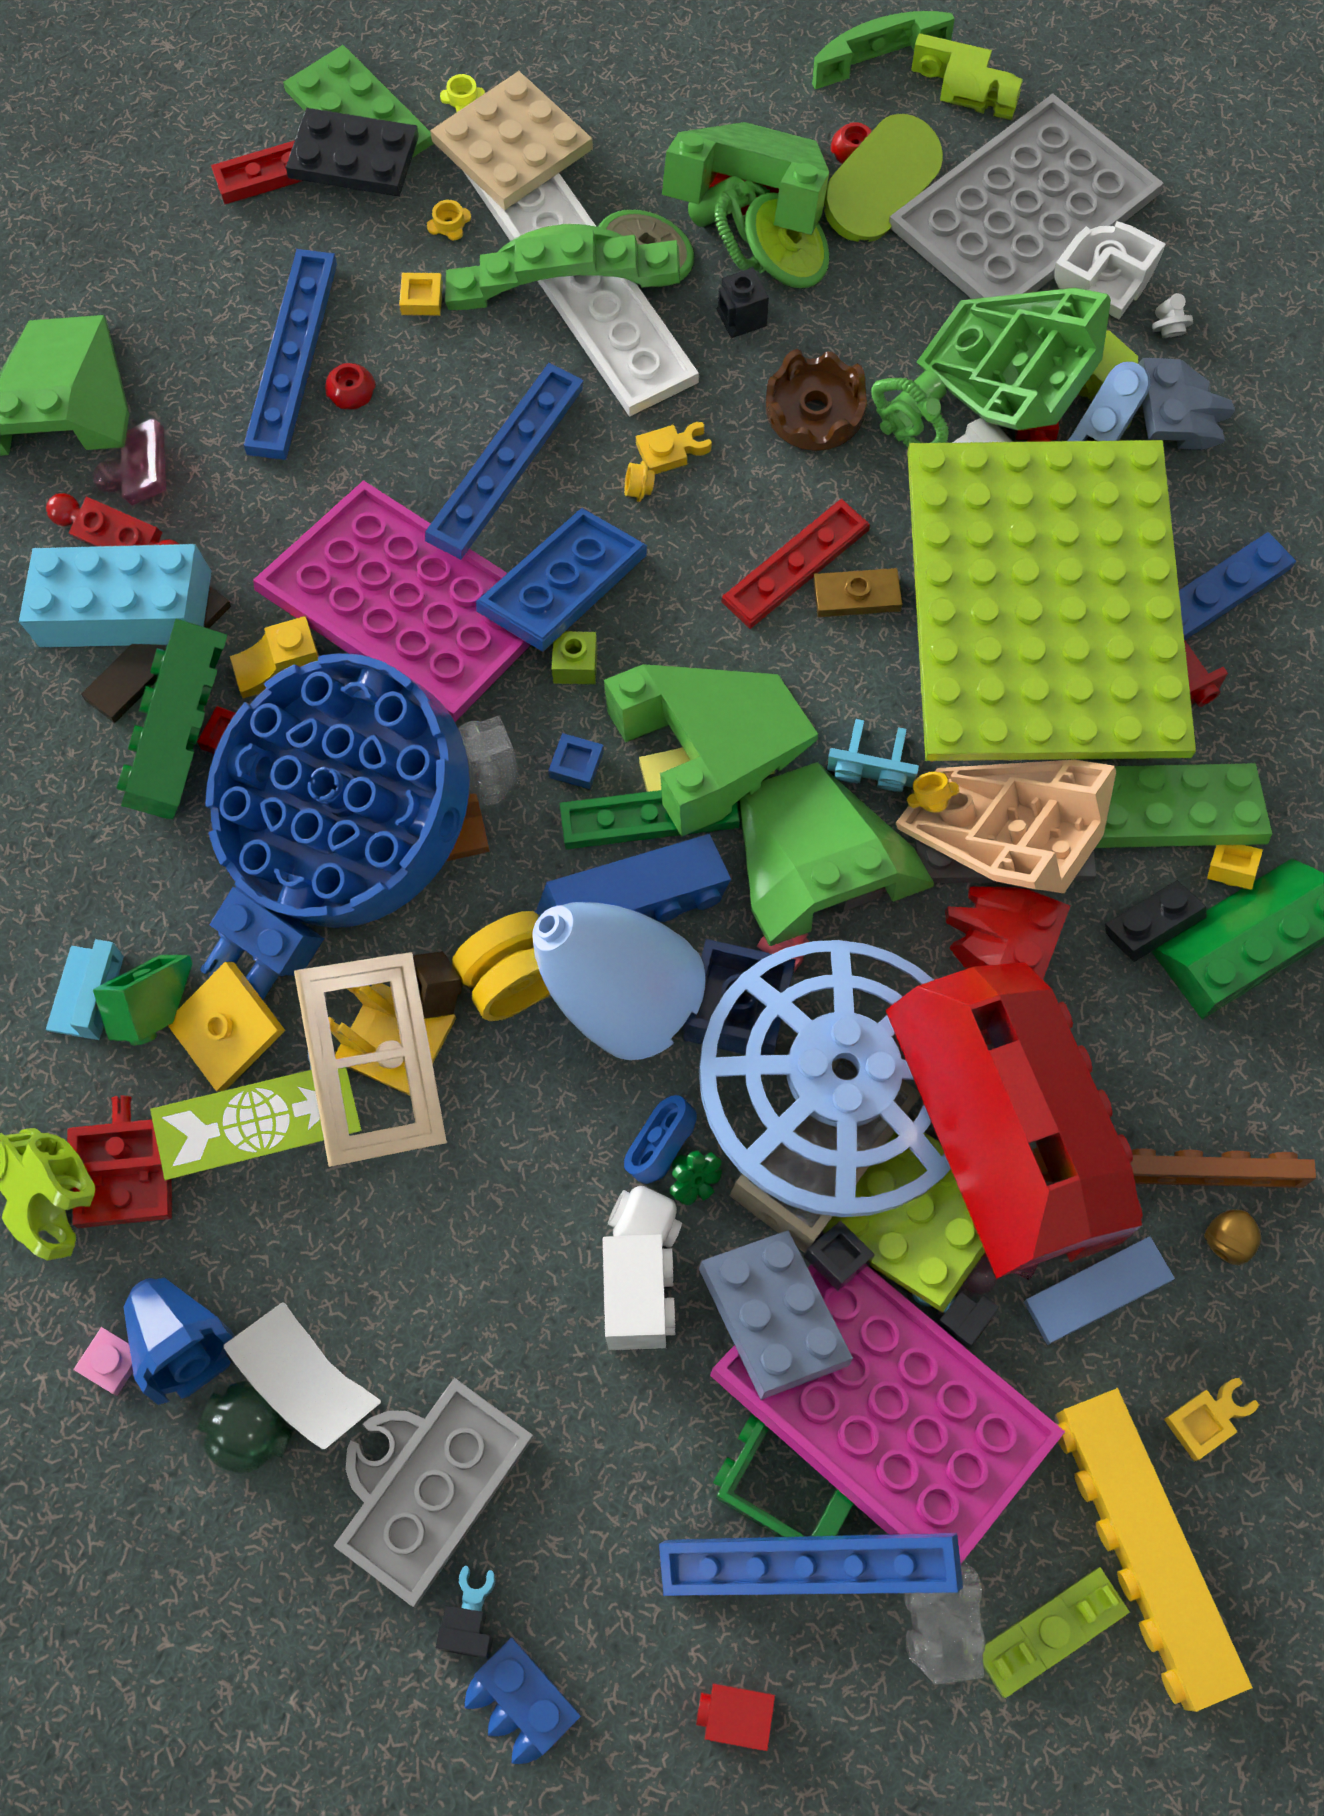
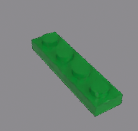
[560,790,739,850]

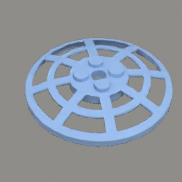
[699,940,951,1217]

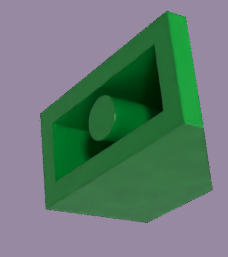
[93,955,193,1046]

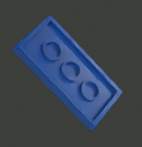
[476,508,647,652]

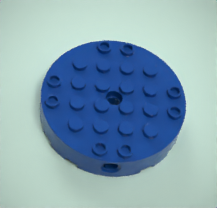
[206,653,470,928]

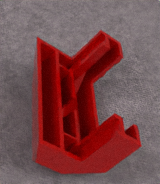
[885,962,1143,1279]

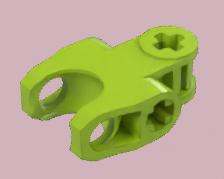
[0,1128,95,1261]

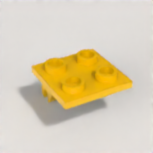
[328,983,456,1096]

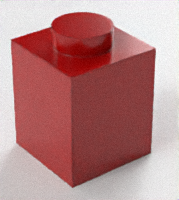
[696,1683,775,1751]

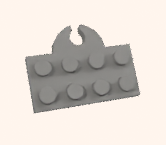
[334,1378,534,1608]

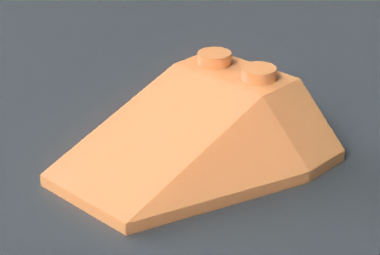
[896,760,1116,893]

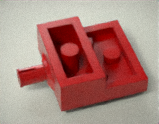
[67,1095,172,1228]

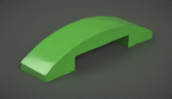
[812,11,955,89]

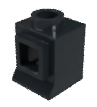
[716,267,769,338]

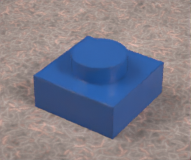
[548,733,604,790]

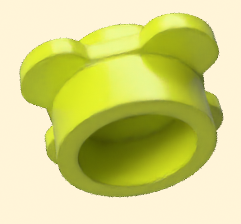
[440,74,485,112]

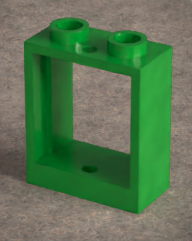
[713,1414,853,1537]

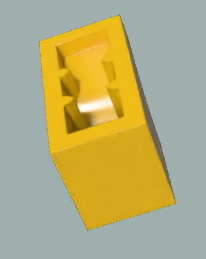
[230,616,319,698]

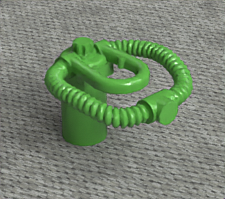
[688,176,770,273]
[871,370,949,447]

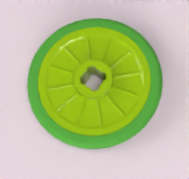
[745,193,829,288]

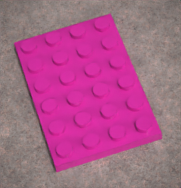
[253,480,531,722]
[710,1264,1065,1563]

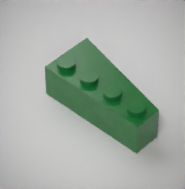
[116,619,227,819]

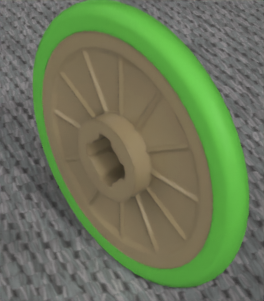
[598,210,694,287]

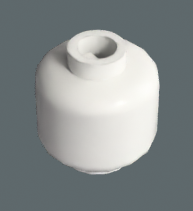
[608,1186,682,1248]

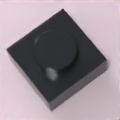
[804,1221,875,1291]

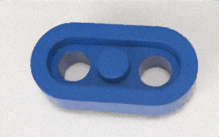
[624,1095,697,1184]

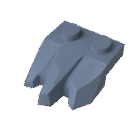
[1138,358,1235,450]

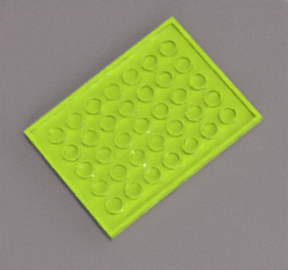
[907,440,1196,761]

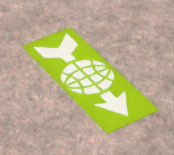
[150,1067,361,1180]

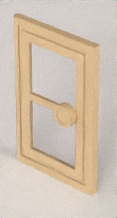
[294,952,447,1167]

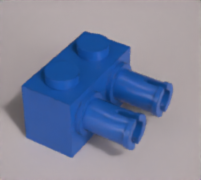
[200,887,325,1001]

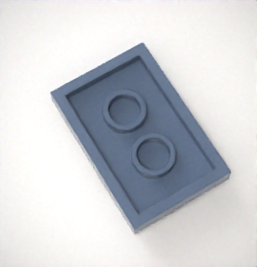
[699,1230,853,1400]

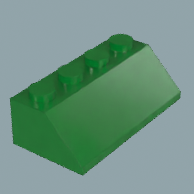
[1151,858,1324,1020]

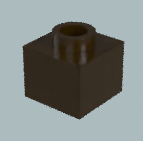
[413,951,462,1019]

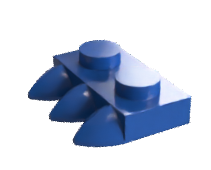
[465,1637,581,1764]

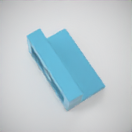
[46,939,124,1040]

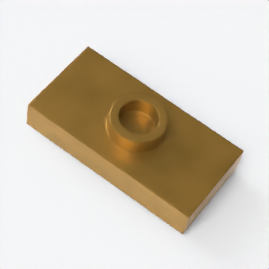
[813,568,902,617]

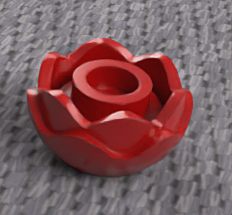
[831,122,873,164]
[325,363,376,409]

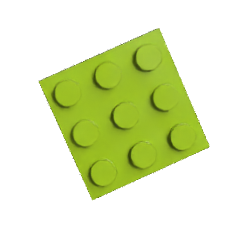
[822,1132,985,1313]

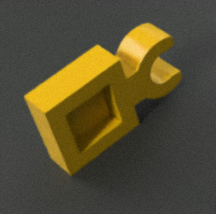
[636,422,712,474]
[1164,1378,1259,1462]

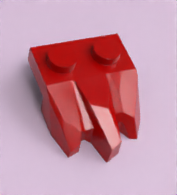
[945,887,1071,979]

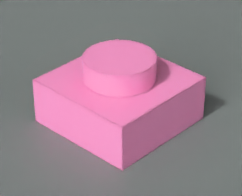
[73,1327,133,1396]

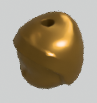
[1204,1209,1261,1266]

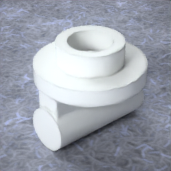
[1152,293,1193,338]

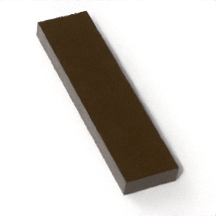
[81,586,231,723]

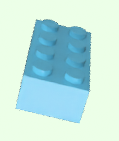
[19,544,212,647]

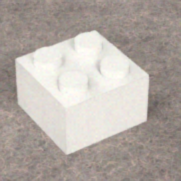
[603,1235,675,1350]

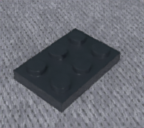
[285,108,419,197]

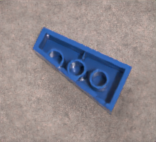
[535,834,731,922]

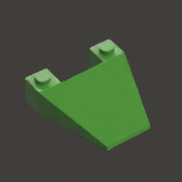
[662,122,829,235]
[604,664,818,836]

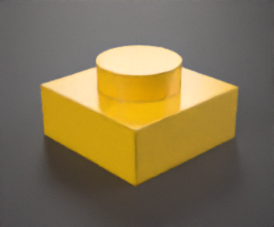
[399,273,443,316]
[1207,845,1263,890]

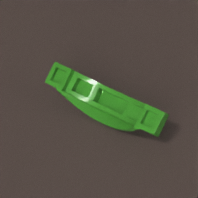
[445,224,680,310]

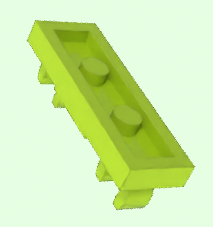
[974,1567,1130,1698]

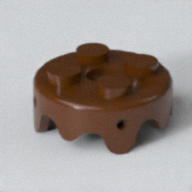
[765,349,867,451]

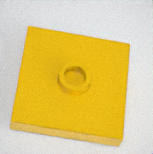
[168,962,286,1091]

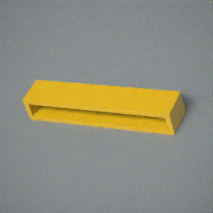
[1055,1388,1253,1712]

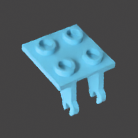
[827,719,919,792]

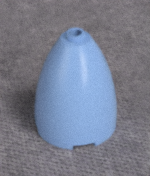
[533,902,705,1060]

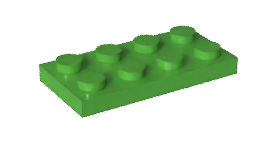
[283,45,434,158]
[1095,763,1272,848]

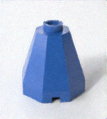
[123,1277,235,1405]

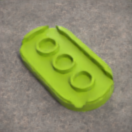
[824,114,943,242]

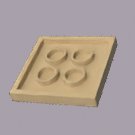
[430,71,593,210]

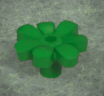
[669,1151,722,1205]

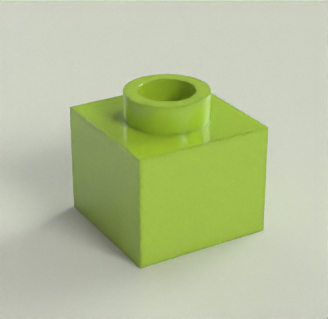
[552,631,597,684]

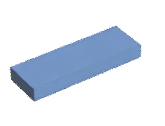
[1024,1236,1175,1345]

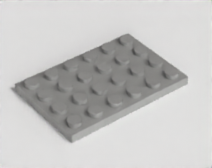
[889,93,1164,299]

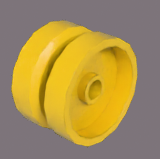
[452,911,551,1021]

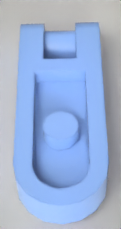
[1067,361,1150,441]

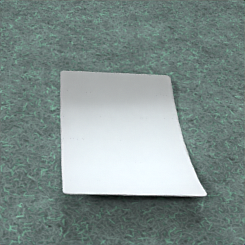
[224,1303,381,1449]

